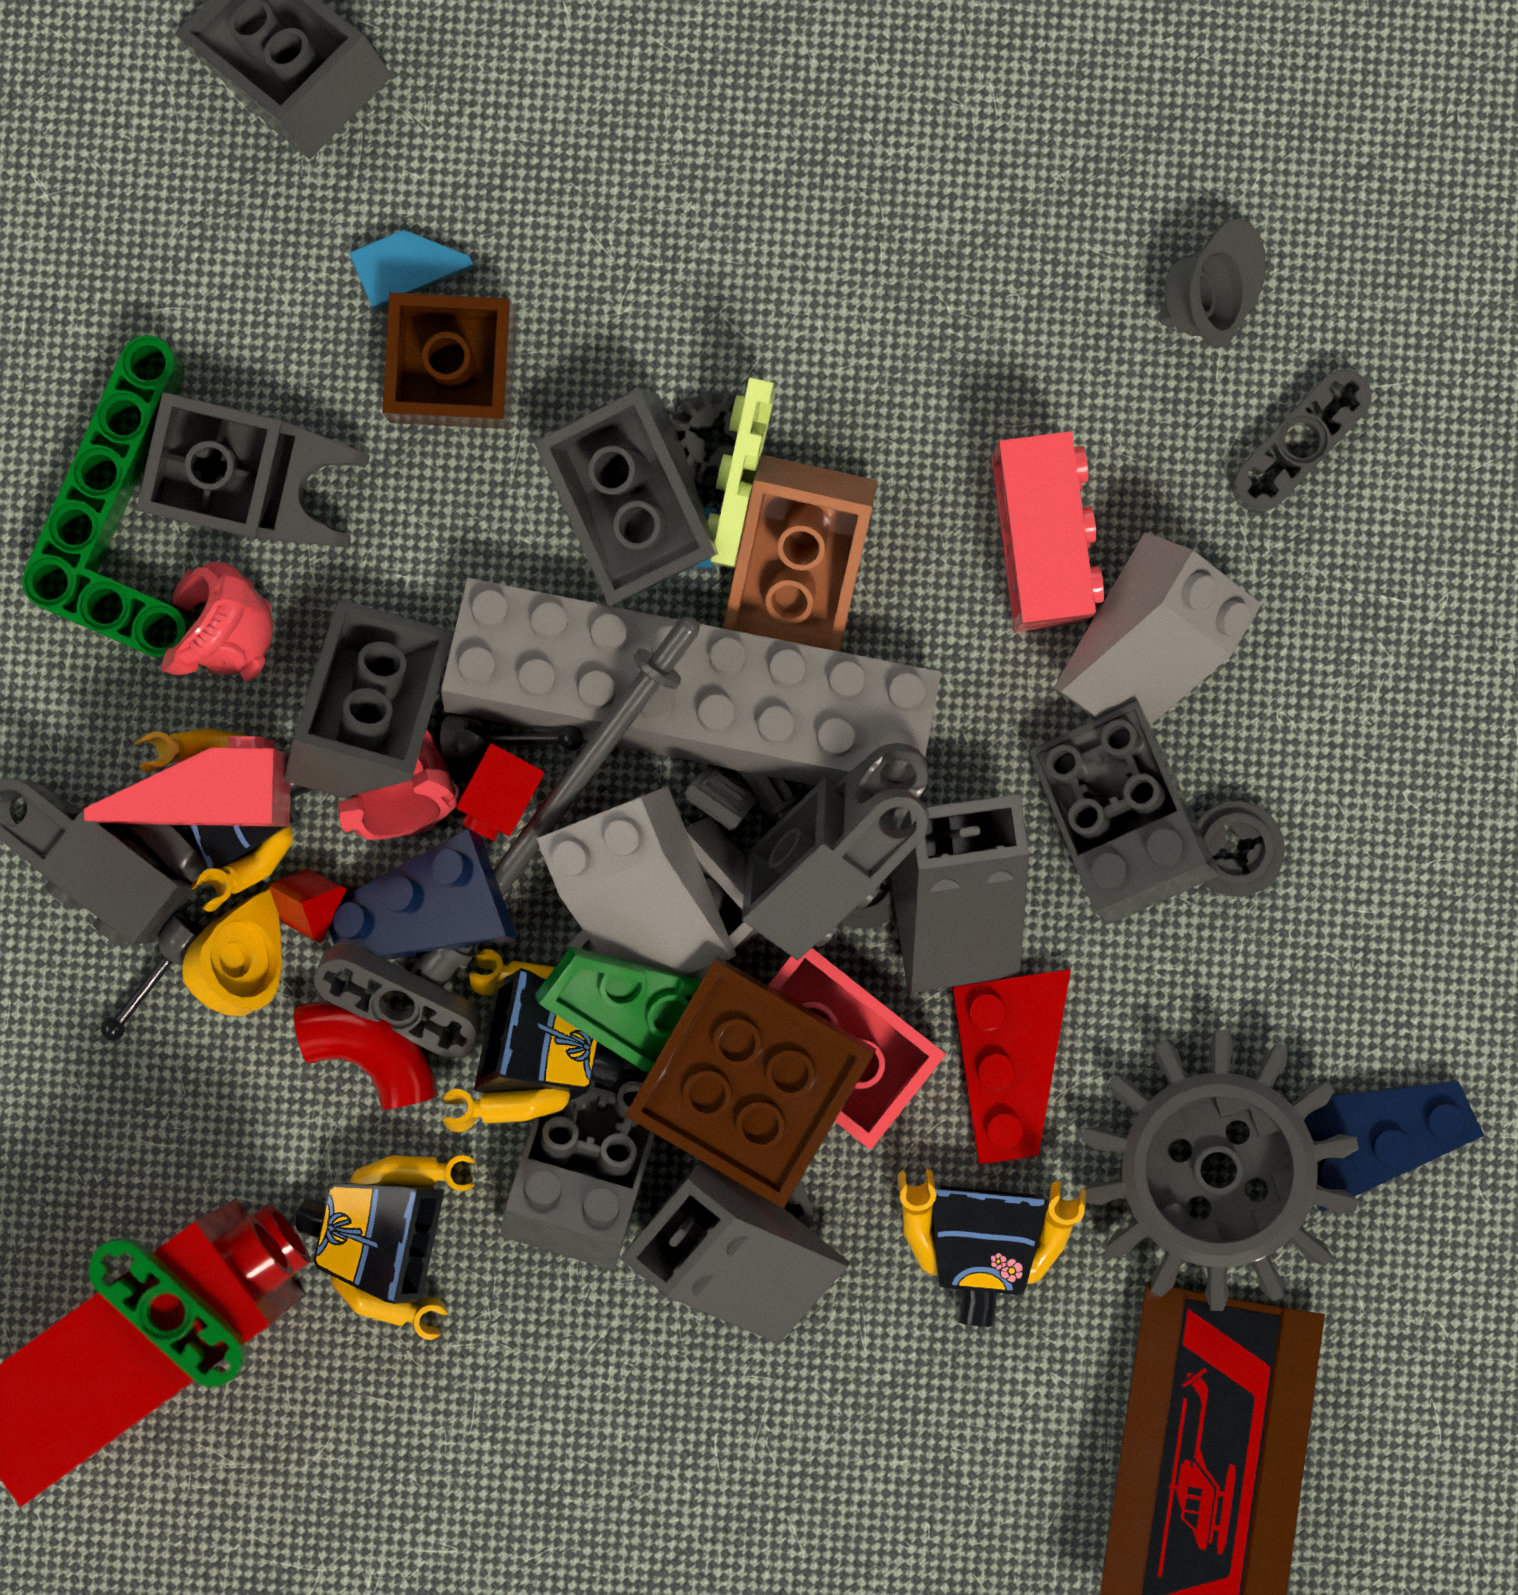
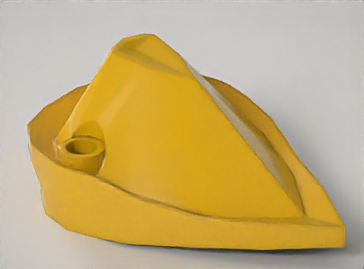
[182,888,282,1017]

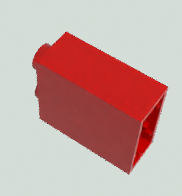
[0,1198,311,1508]

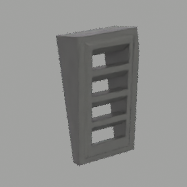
[684,765,758,832]

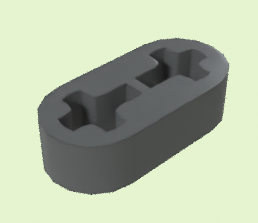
[127,783,208,884]

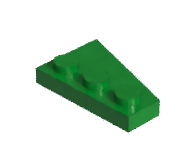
[535,947,702,1074]

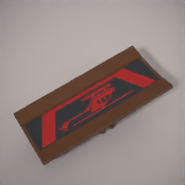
[1099,1282,1325,1595]

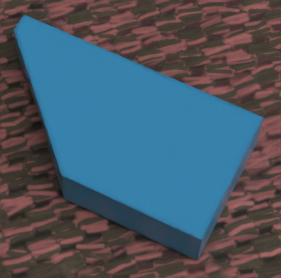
[349,230,475,311]

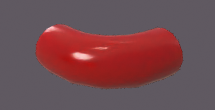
[293,1001,439,1110]

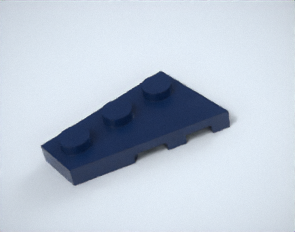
[329,829,518,960]
[1286,1080,1484,1212]

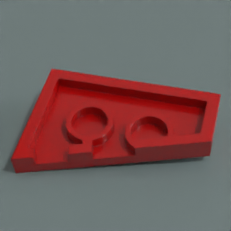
[952,969,1071,1165]

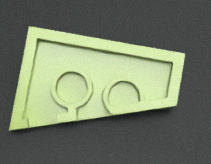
[708,377,775,568]

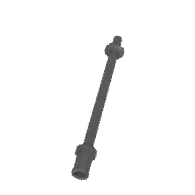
[411,616,699,988]

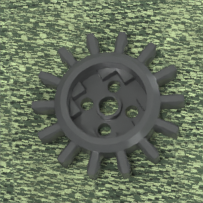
[1082,1030,1359,1311]

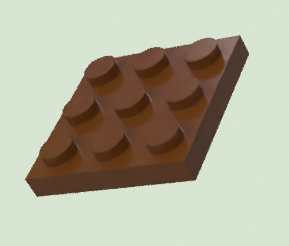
[625,956,876,1209]

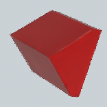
[268,868,346,943]

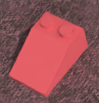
[84,736,291,827]

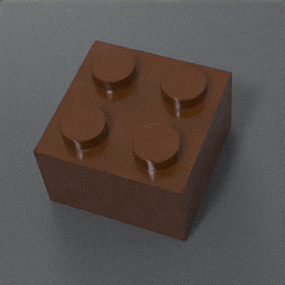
[382,292,516,429]

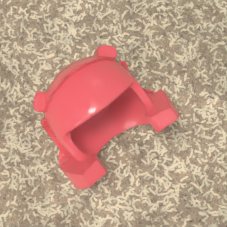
[161,561,274,682]
[338,729,460,840]

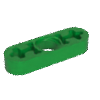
[89,1237,247,1387]

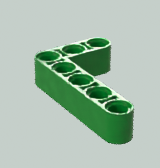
[22,335,194,660]

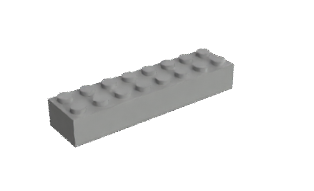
[441,578,941,786]

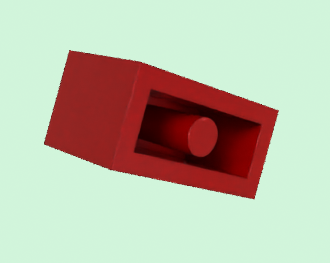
[456,743,546,841]

